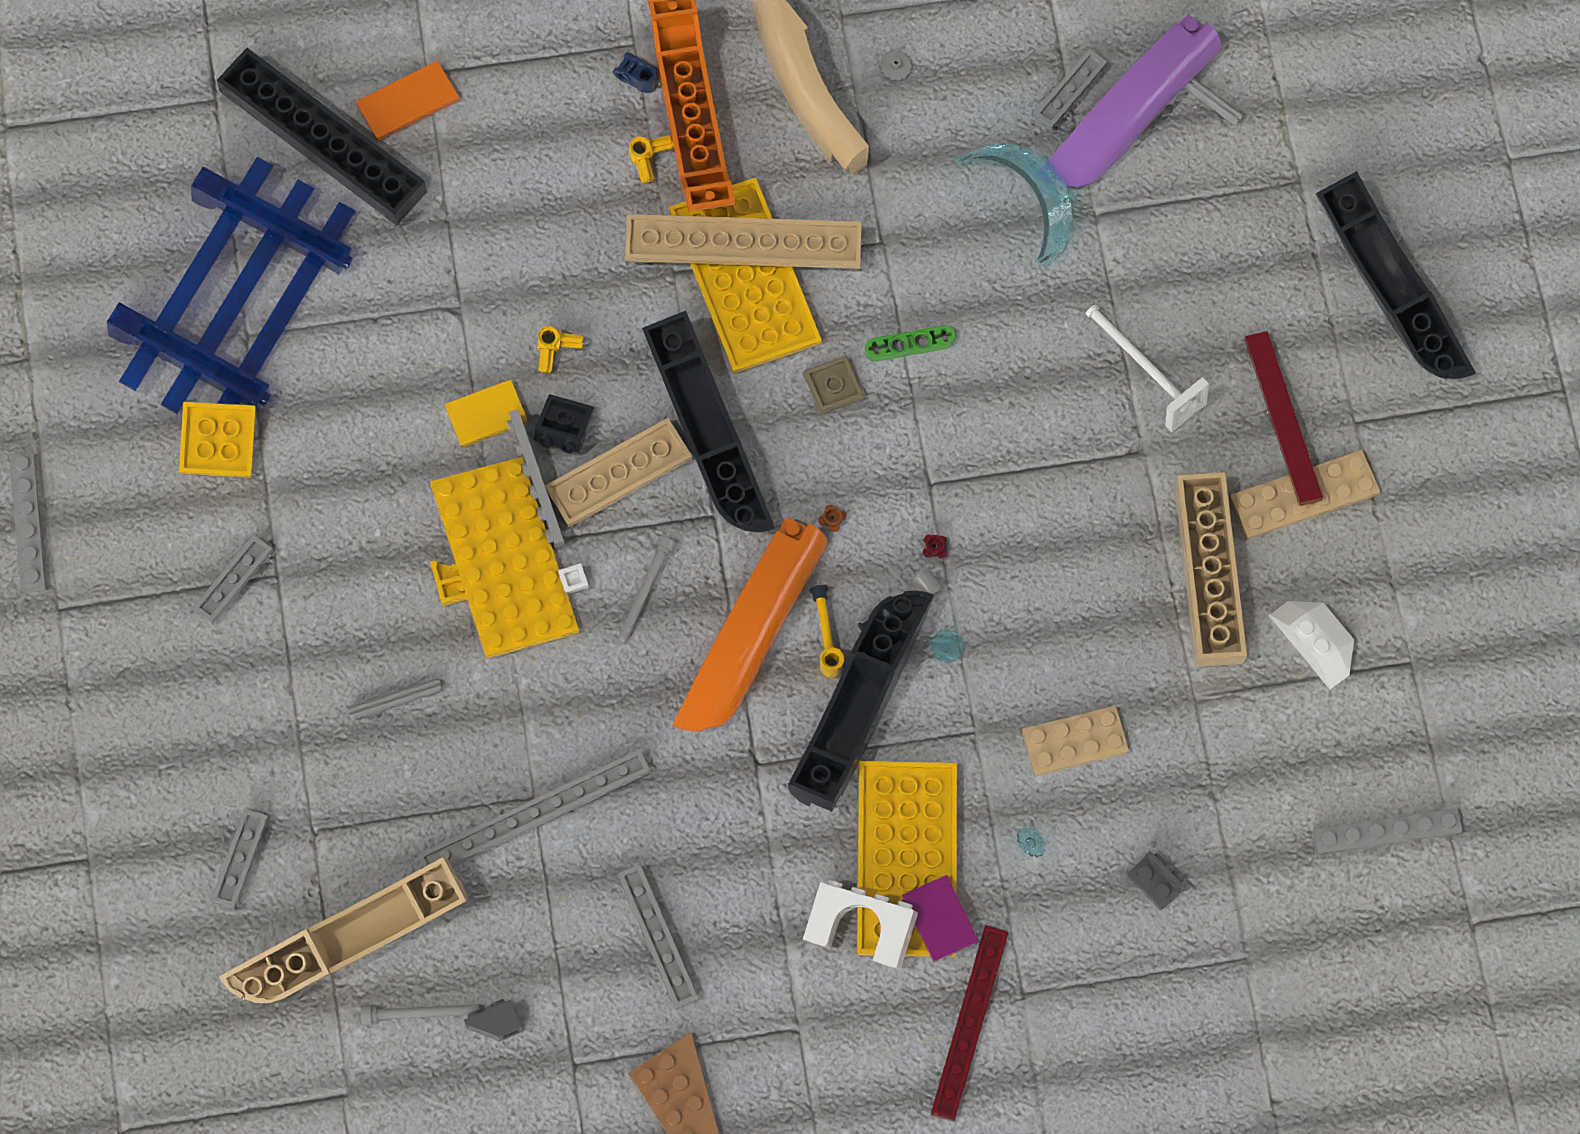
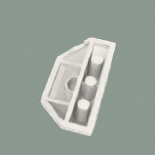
[1269,601,1354,690]

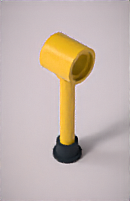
[809,585,844,678]

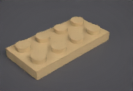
[1021,706,1129,777]

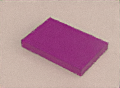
[902,875,979,963]

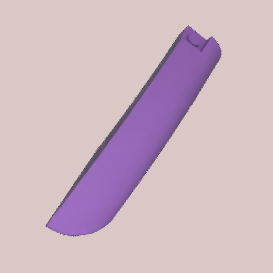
[1036,14,1221,188]

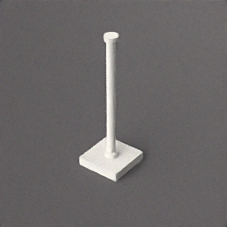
[1086,305,1209,432]

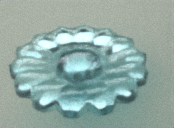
[931,630,964,663]
[1017,827,1046,858]

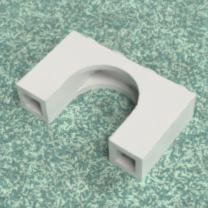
[803,880,918,970]

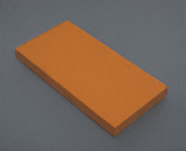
[355,61,460,141]

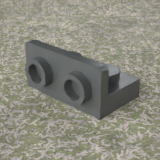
[1126,851,1184,911]

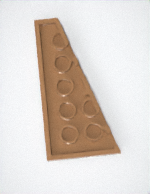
[628,1032,719,1134]

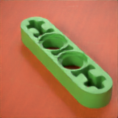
[865,325,955,362]

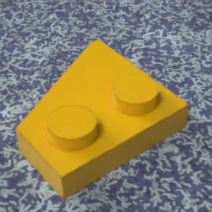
[430,561,467,607]

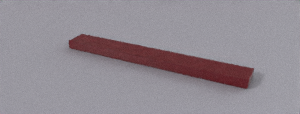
[1244,331,1323,506]
[930,925,1009,1122]

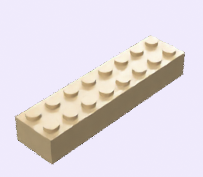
[1174,472,1247,667]

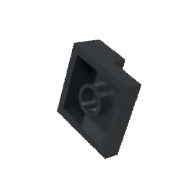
[534,394,594,454]

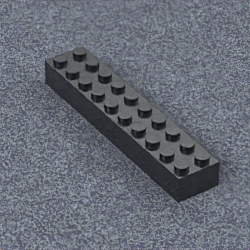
[217,48,427,226]

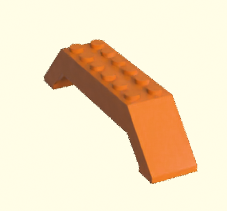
[648,0,735,212]

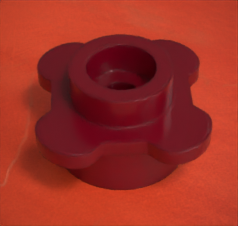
[922,534,947,559]

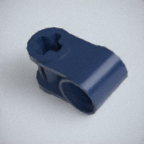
[612,52,658,93]

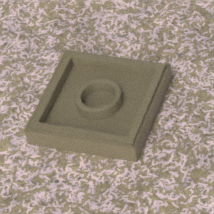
[803,355,865,416]

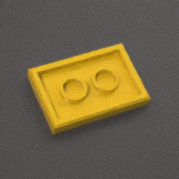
[444,379,528,448]

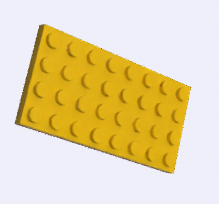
[668,177,822,374]
[430,457,579,659]
[857,761,957,957]

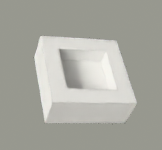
[558,563,589,595]

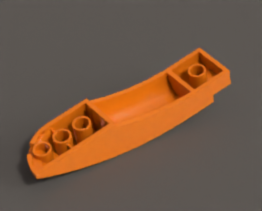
[672,517,828,732]

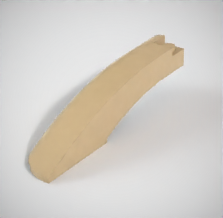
[752,0,869,175]
[219,857,468,1003]

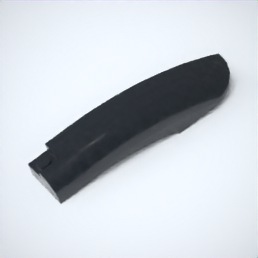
[788,591,934,812]

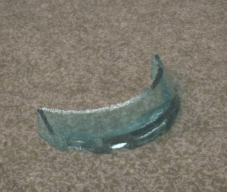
[955,144,1073,268]

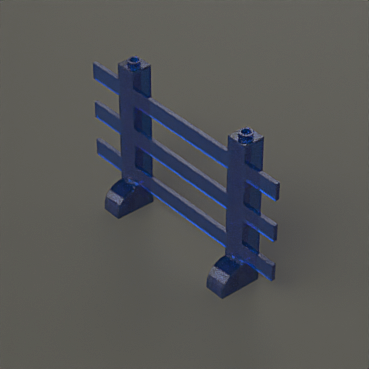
[107,157,355,415]

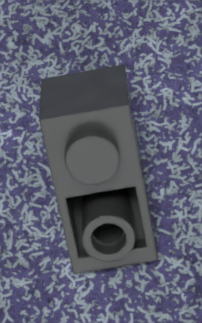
[464,999,523,1041]

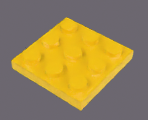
[179,402,256,478]

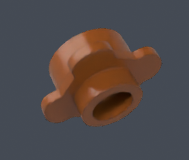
[818,505,846,532]

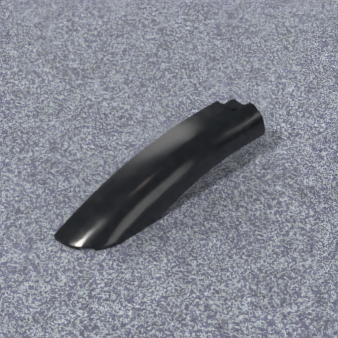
[1315,171,1476,379]
[642,310,776,532]

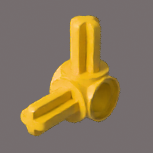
[628,135,673,183]
[537,326,584,373]

